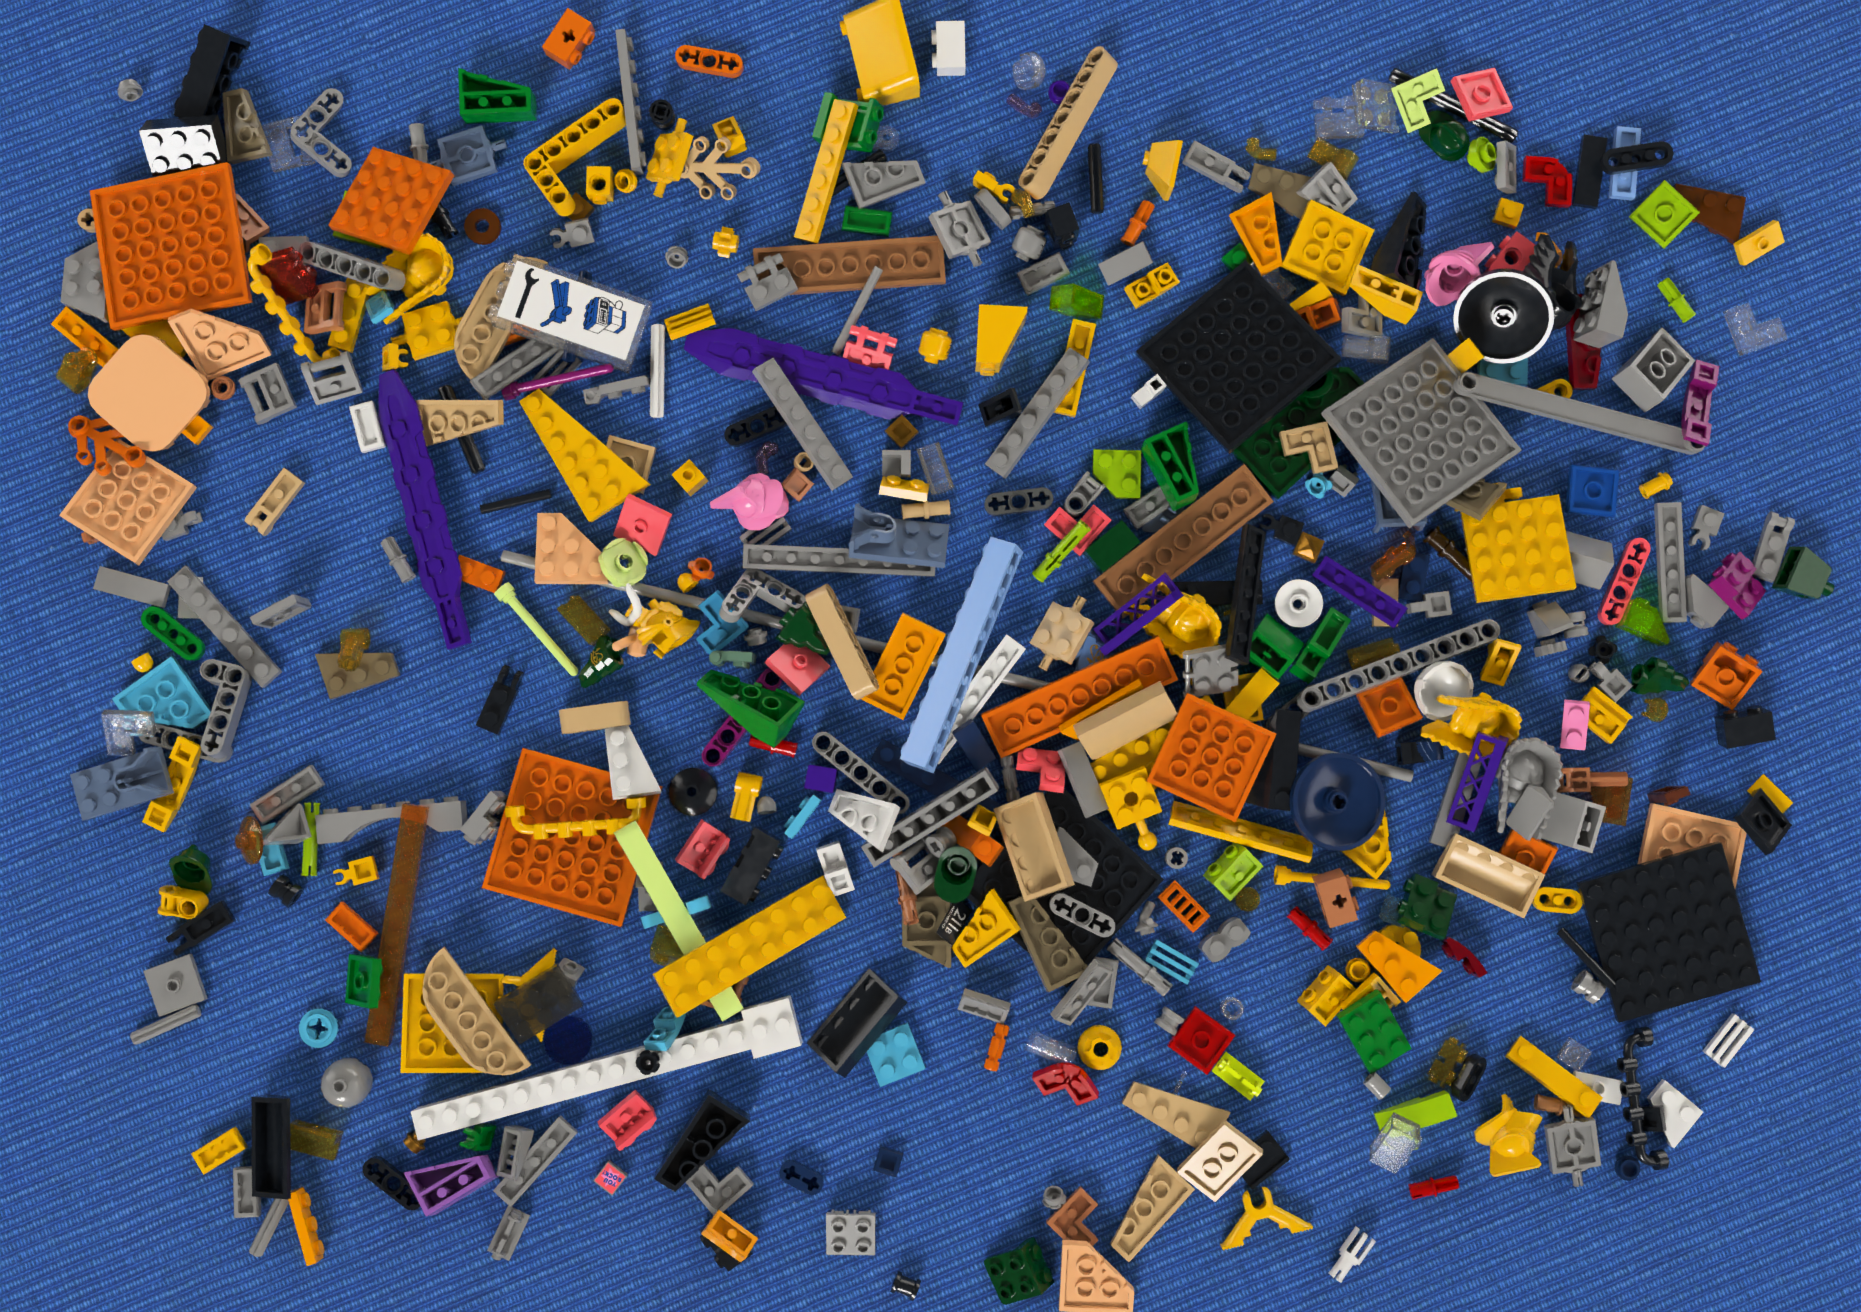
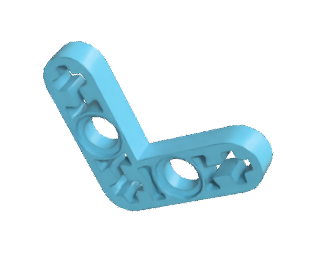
[640,895,711,929]

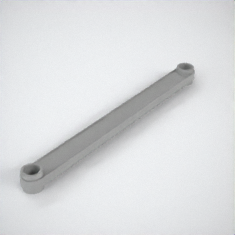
[1453,372,1705,455]

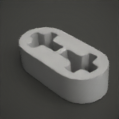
[974,188,1012,230]

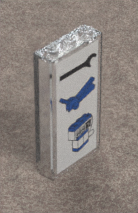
[488,253,653,374]

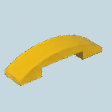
[142,736,201,833]

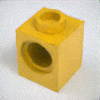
[586,166,614,205]
[672,459,708,497]

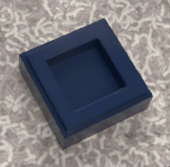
[873,1145,904,1177]

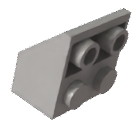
[1542,792,1606,854]

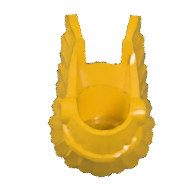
[363,233,454,325]
[1124,573,1222,660]
[1421,692,1522,760]

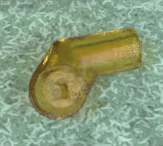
[1245,138,1277,161]

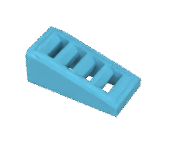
[365,290,395,324]

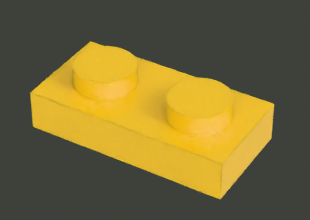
[879,475,930,502]

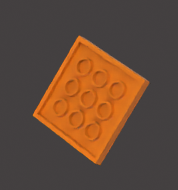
[329,147,454,255]
[1146,692,1276,823]

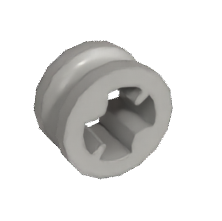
[1165,847,1188,869]

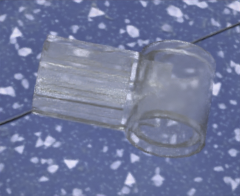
[1341,335,1391,364]

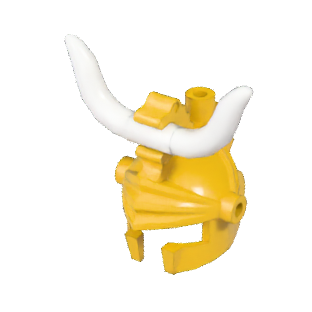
[609,583,700,659]

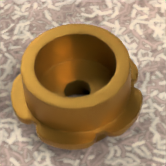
[403,1131,426,1154]

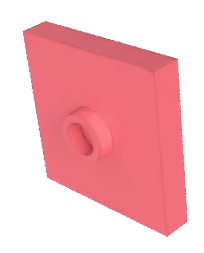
[1451,68,1513,121]
[613,494,672,556]
[765,643,831,696]

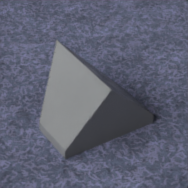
[260,803,312,846]

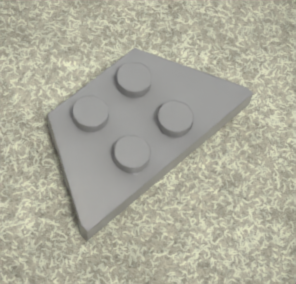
[61,241,109,323]

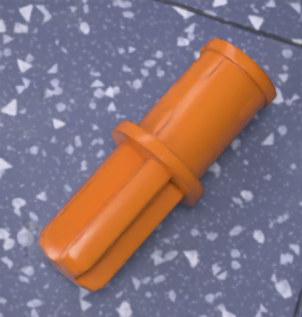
[1120,200,1155,247]

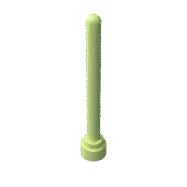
[494,582,578,676]

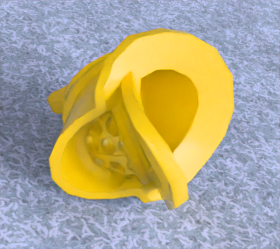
[1474,1094,1542,1177]

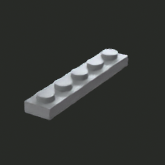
[1654,502,1687,623]

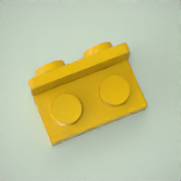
[1297,965,1356,1027]

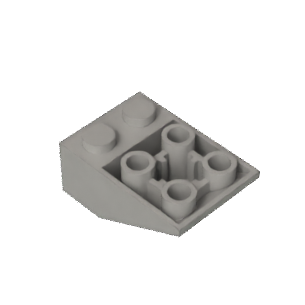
[1573,260,1628,348]

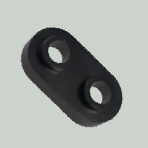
[1451,1054,1487,1102]

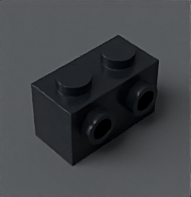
[1714,705,1776,749]

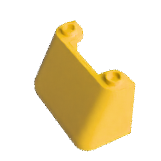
[839,0,920,106]

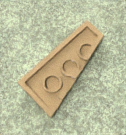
[416,400,504,446]
[1110,1154,1195,1262]

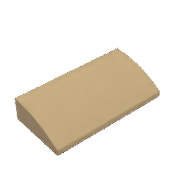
[1073,681,1178,761]
[994,792,1075,902]
[1431,833,1545,918]

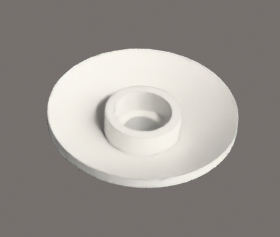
[1275,579,1323,628]

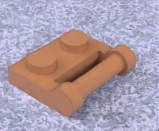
[304,281,347,335]

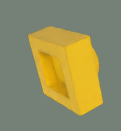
[1492,197,1524,229]

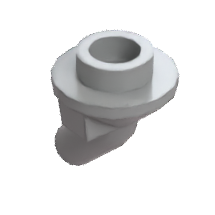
[1135,901,1158,936]

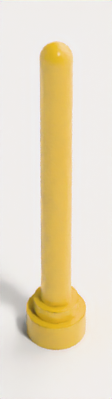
[1274,865,1391,890]

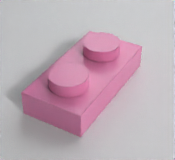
[1560,699,1590,750]

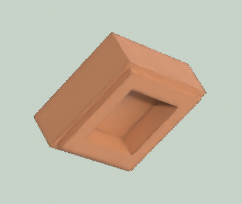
[781,468,814,502]

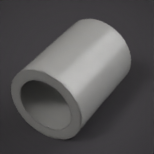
[1363,1072,1391,1100]

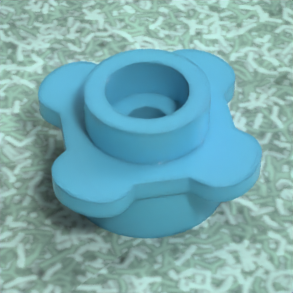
[1305,472,1333,499]

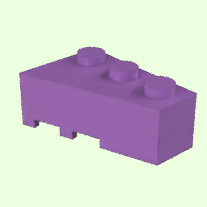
[404,1155,499,1217]

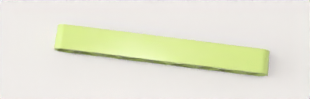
[614,821,744,1022]

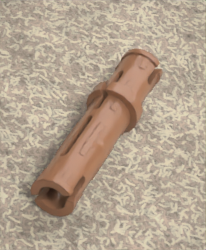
[892,851,919,925]

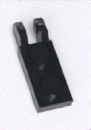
[476,665,524,735]
[166,900,236,956]

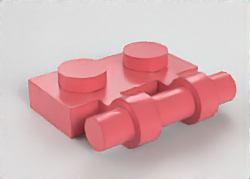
[842,325,898,370]

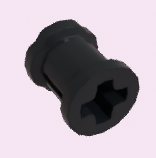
[890,1271,921,1301]

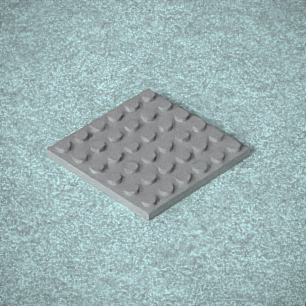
[1321,338,1522,529]

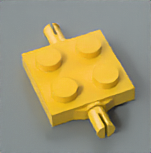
[646,118,694,198]
[391,301,463,361]

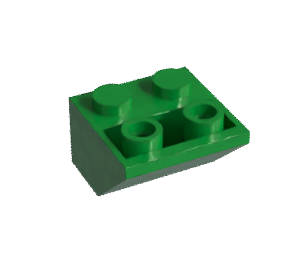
[1249,613,1305,680]

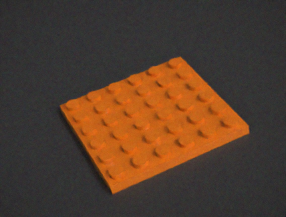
[90,162,253,331]
[482,748,663,927]

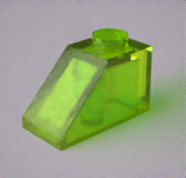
[1049,284,1104,319]
[1615,597,1670,646]

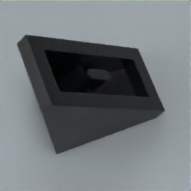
[978,388,1022,427]

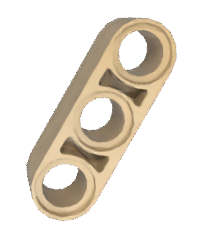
[559,701,631,734]

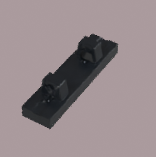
[1165,580,1263,606]

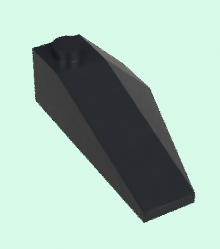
[1370,192,1427,290]
[1245,708,1301,811]

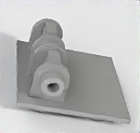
[826,1209,876,1255]

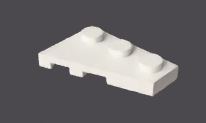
[604,725,662,800]
[828,789,900,853]

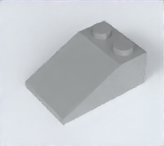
[1612,327,1695,413]

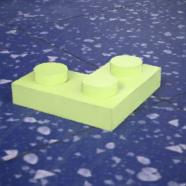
[1391,68,1445,133]

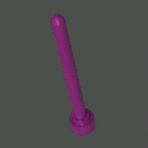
[501,363,614,401]

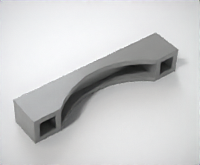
[315,796,468,844]

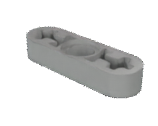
[1049,892,1115,937]

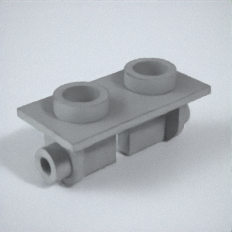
[487,1205,531,1261]

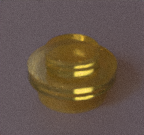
[1235,887,1260,912]

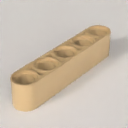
[805,583,879,700]

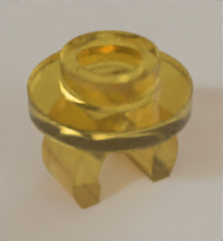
[1641,698,1668,722]

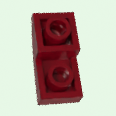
[1441,936,1487,978]

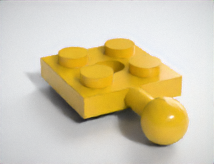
[1099,766,1162,851]

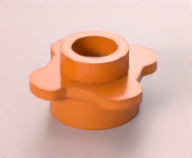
[688,557,715,581]

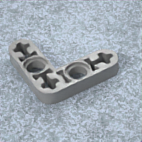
[290,88,352,178]
[719,569,806,623]

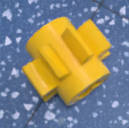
[712,226,739,258]

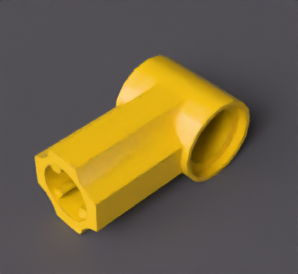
[730,771,763,822]

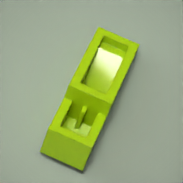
[1373,1090,1457,1137]

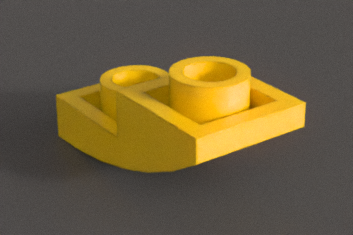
[1124,262,1180,309]

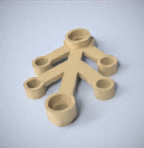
[680,136,760,200]

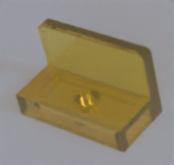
[290,1119,343,1161]

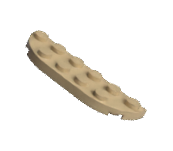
[454,257,549,380]
[422,947,531,1076]

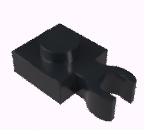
[1259,514,1305,547]

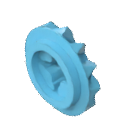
[299,1008,339,1048]

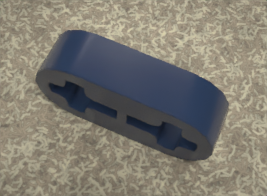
[779,1159,824,1195]

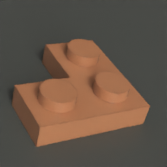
[1046,1186,1098,1246]

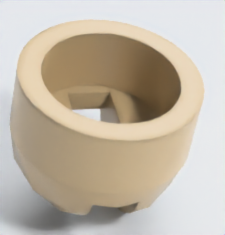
[793,452,814,472]

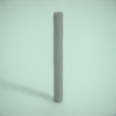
[831,266,883,356]

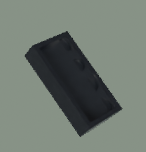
[807,968,908,1078]
[251,1094,291,1199]

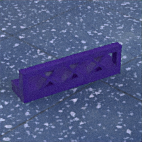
[1093,573,1184,656]
[1446,732,1509,832]

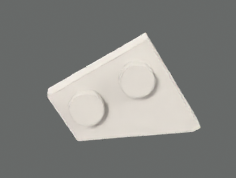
[1647,1079,1703,1148]

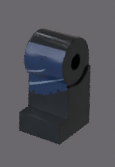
[1395,741,1444,765]

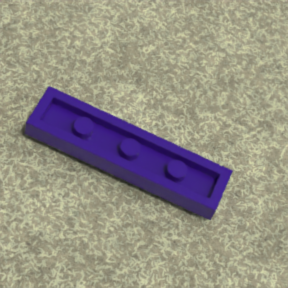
[1312,556,1408,629]

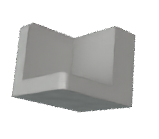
[882,450,911,478]

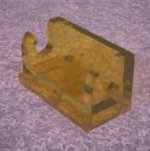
[557,595,611,646]

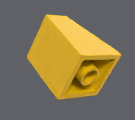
[975,304,1028,376]

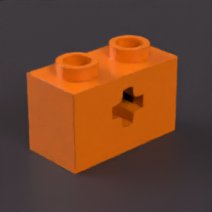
[542,8,595,70]

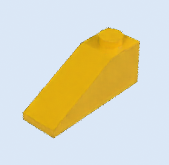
[1349,264,1423,325]

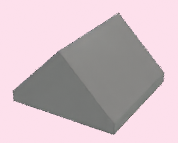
[1566,531,1614,590]

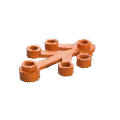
[68,415,146,476]

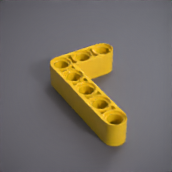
[523,98,626,216]

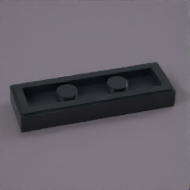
[1572,134,1608,209]

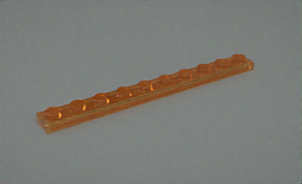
[364,803,429,1047]

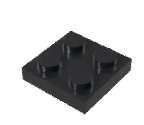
[1733,788,1792,855]

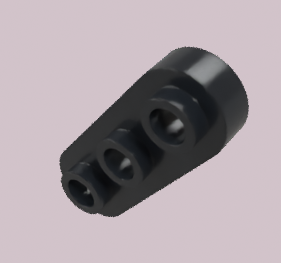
[1600,141,1674,175]

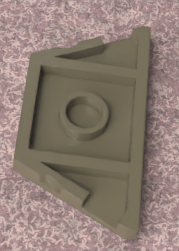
[902,882,951,968]

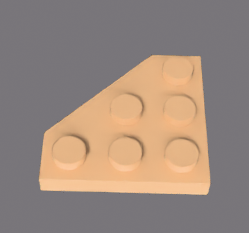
[168,309,272,381]
[534,513,608,584]
[1059,1240,1134,1312]

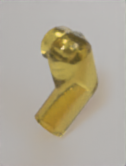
[1011,189,1035,218]

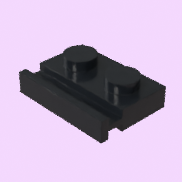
[1242,1130,1290,1190]

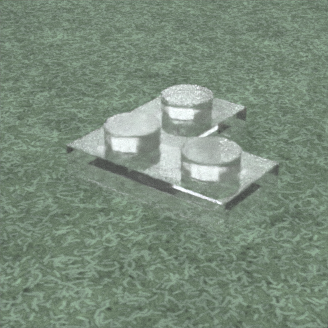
[1723,303,1788,356]
[101,709,157,756]

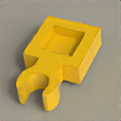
[333,856,380,886]

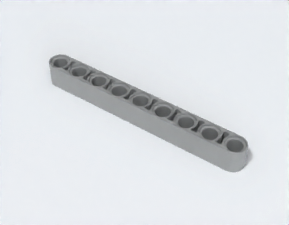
[1296,619,1500,712]

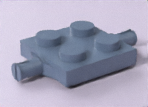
[428,125,508,186]

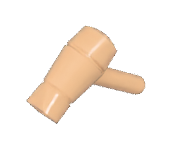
[612,625,648,657]

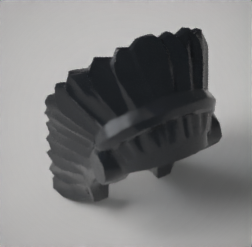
[1525,234,1583,332]

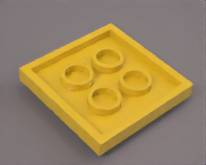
[1280,200,1374,296]

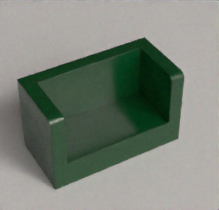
[1083,520,1140,574]

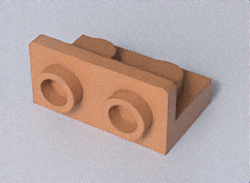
[236,194,270,253]

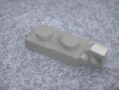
[583,375,650,405]

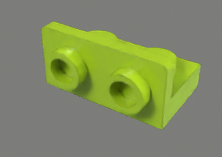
[1203,842,1263,901]

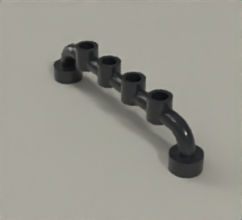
[1617,1026,1669,1170]

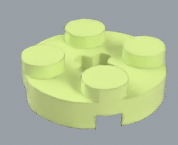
[598,538,648,587]

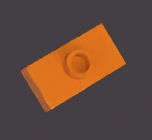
[325,901,379,952]

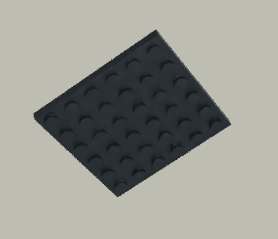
[1136,260,1341,454]
[967,789,1164,988]
[1576,841,1761,1023]

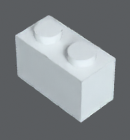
[931,21,966,76]

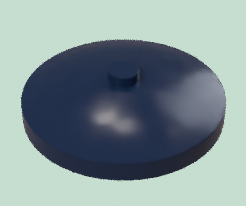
[1290,753,1385,851]

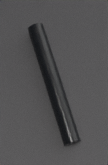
[480,489,552,514]
[1556,927,1616,989]

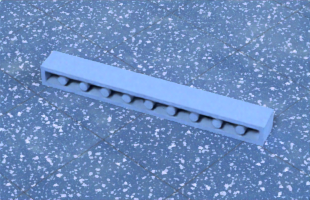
[900,537,1023,773]

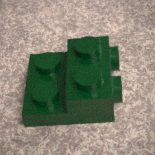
[1396,874,1457,940]

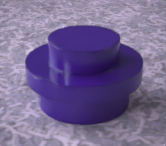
[1048,80,1070,105]

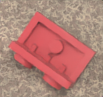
[675,819,730,880]
[597,1090,657,1151]

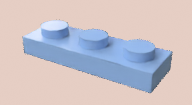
[1609,126,1641,201]

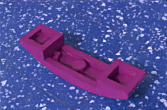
[1681,359,1719,446]

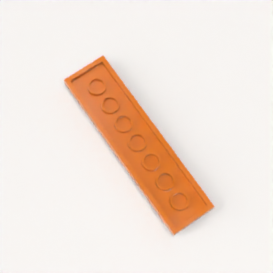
[981,635,1178,758]

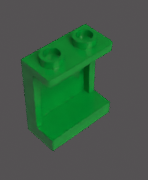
[812,92,884,152]

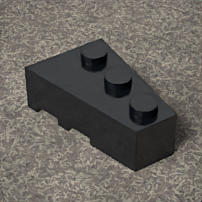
[720,826,784,905]

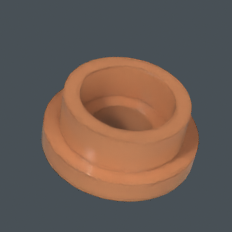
[211,376,236,400]

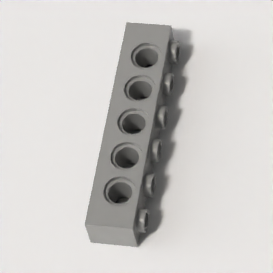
[861,767,999,867]

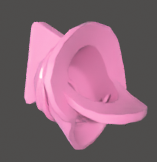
[1424,242,1494,306]
[710,473,789,530]

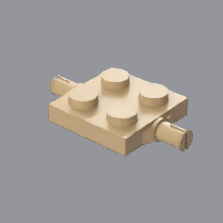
[1030,596,1094,671]

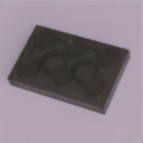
[493,963,584,1044]

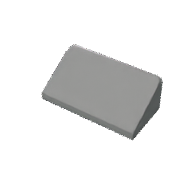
[1506,785,1554,841]

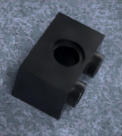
[1044,202,1079,250]

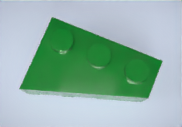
[458,68,537,124]
[1141,421,1199,511]

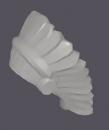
[1495,737,1564,839]

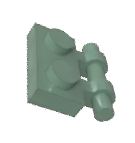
[709,651,757,669]

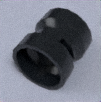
[649,99,676,130]
[268,874,304,908]

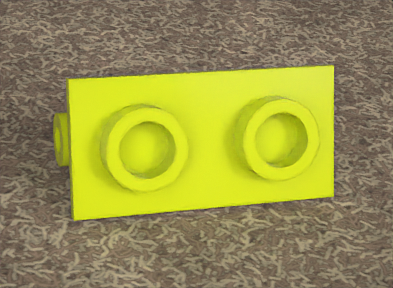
[1211,1051,1265,1101]

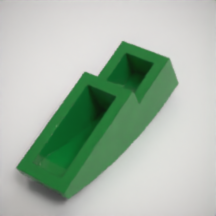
[1289,607,1351,684]

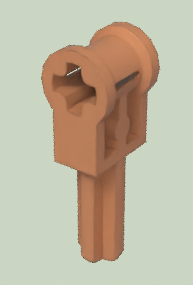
[1557,767,1628,792]

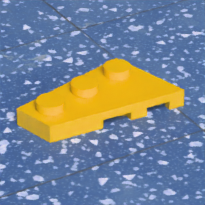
[951,889,1021,968]

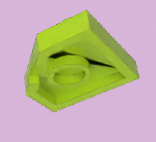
[1092,449,1141,499]

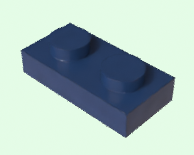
[1398,551,1430,602]

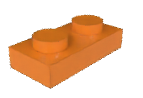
[458,555,506,593]

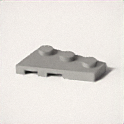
[842,160,926,209]

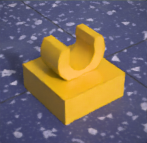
[382,343,408,372]

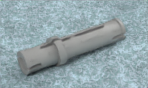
[1107,938,1173,996]

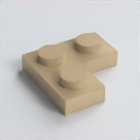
[1279,421,1338,474]

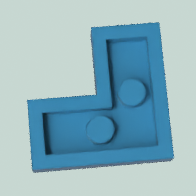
[696,590,749,655]

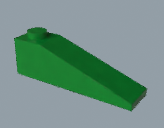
[697,670,805,748]

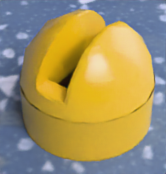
[677,573,699,593]
[131,652,154,672]

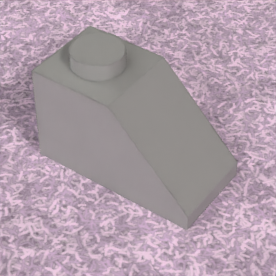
[1685,574,1729,629]
[1526,600,1574,639]

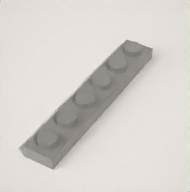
[615,29,647,175]
[985,347,1090,479]
[752,358,853,491]
[167,566,282,688]

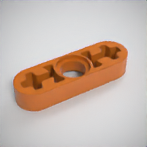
[675,45,744,78]

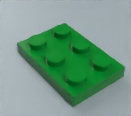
[1336,989,1412,1074]

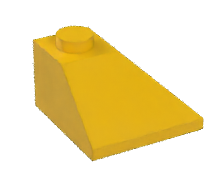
[1142,140,1183,201]

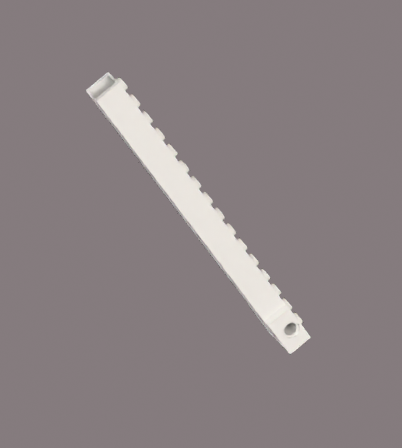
[411,995,803,1140]

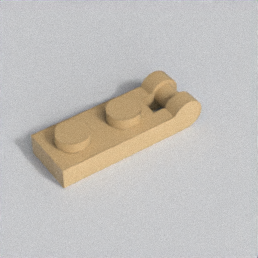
[245,468,305,536]

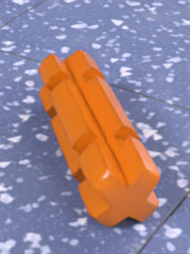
[984,1023,1010,1071]

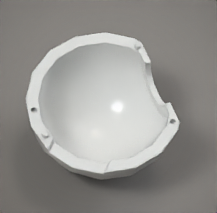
[1414,661,1474,721]

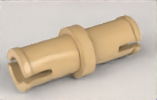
[901,499,950,519]

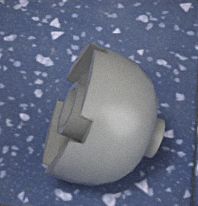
[321,1058,373,1108]

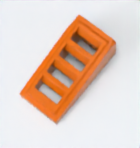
[1157,880,1210,933]

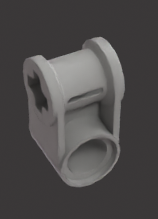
[1063,471,1106,518]

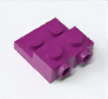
[1708,552,1766,620]

